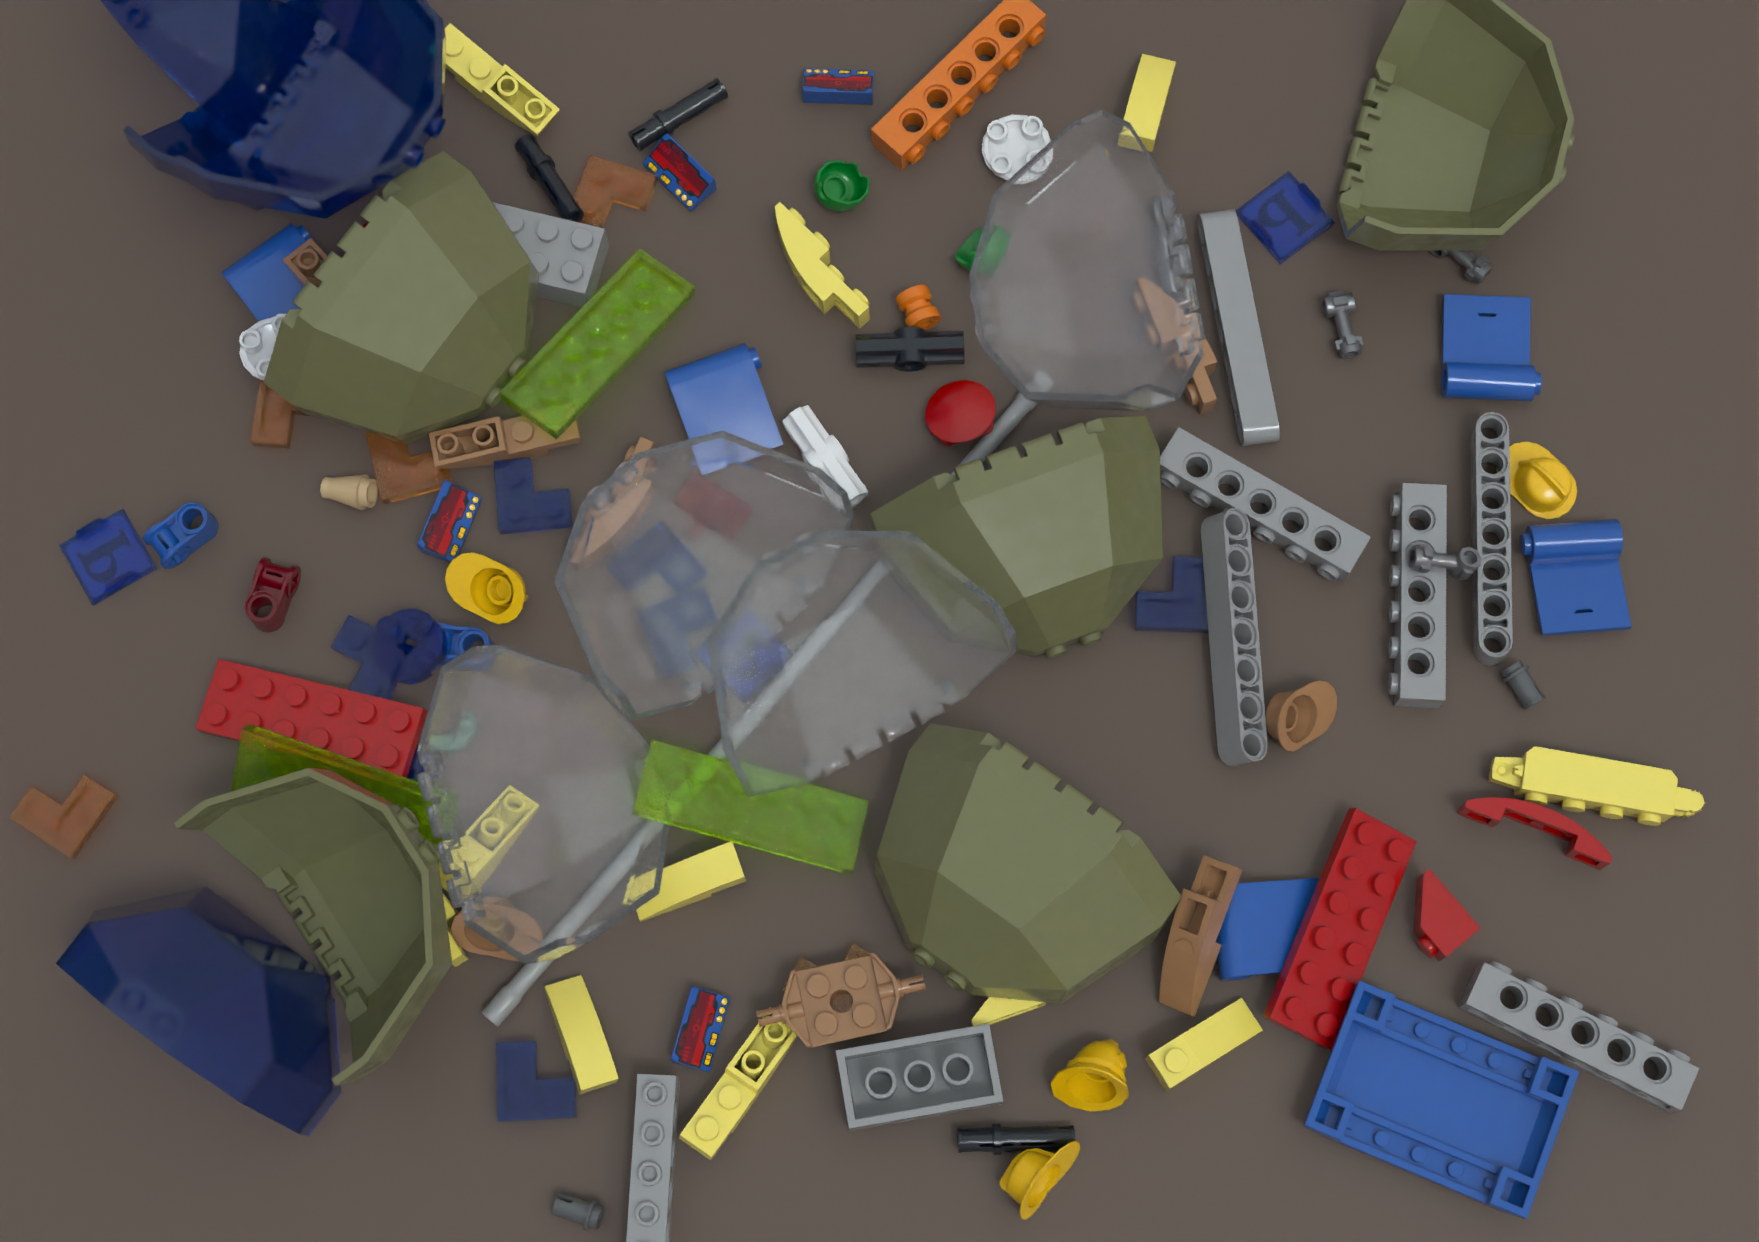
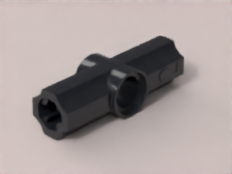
[856,327,965,372]

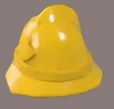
[1050,1039,1129,1112]

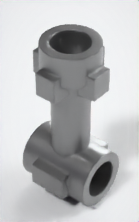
[1429,250,1493,284]
[1322,290,1363,359]
[1408,544,1481,580]

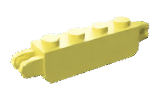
[1489,746,1705,826]

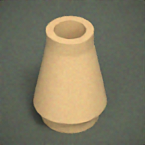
[320,474,378,510]

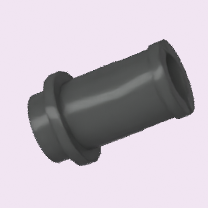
[1501,660,1546,710]
[552,1191,605,1231]

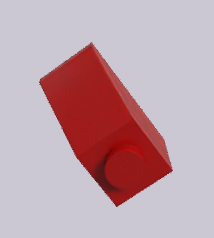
[1413,869,1480,961]

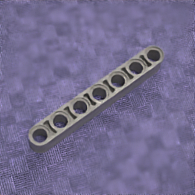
[1197,209,1280,447]
[1470,412,1513,666]
[1201,508,1268,767]

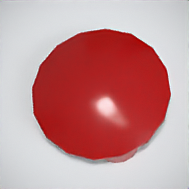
[925,380,996,446]

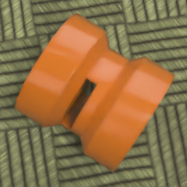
[895,284,941,331]

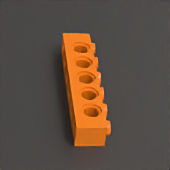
[871,0,1047,171]

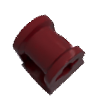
[244,557,301,633]

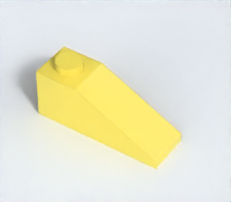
[1145,998,1263,1092]

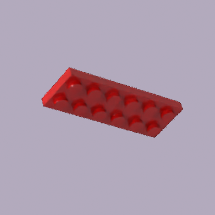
[195,659,428,782]
[1263,808,1417,1050]

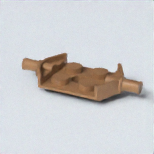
[756,953,926,1049]

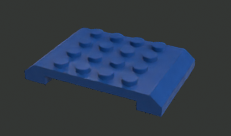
[1303,980,1579,1219]

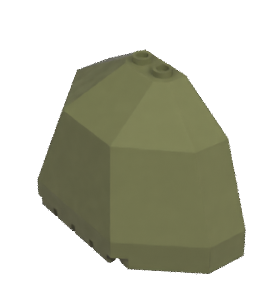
[1336,0,1575,251]
[264,151,539,445]
[867,416,1163,659]
[874,723,1182,1004]
[174,768,452,1086]

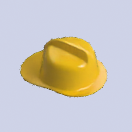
[1496,442,1577,519]
[445,552,528,624]
[1000,1141,1080,1220]

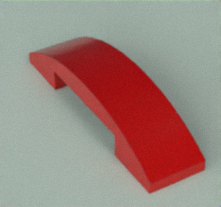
[1457,797,1612,870]

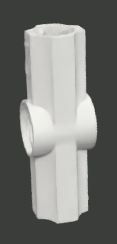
[782,405,868,511]

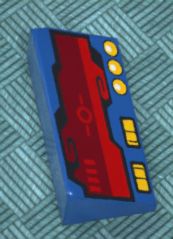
[802,68,874,105]
[642,133,716,212]
[417,480,482,563]
[671,986,731,1073]

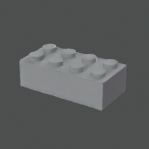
[493,202,610,309]
[836,1024,1003,1131]

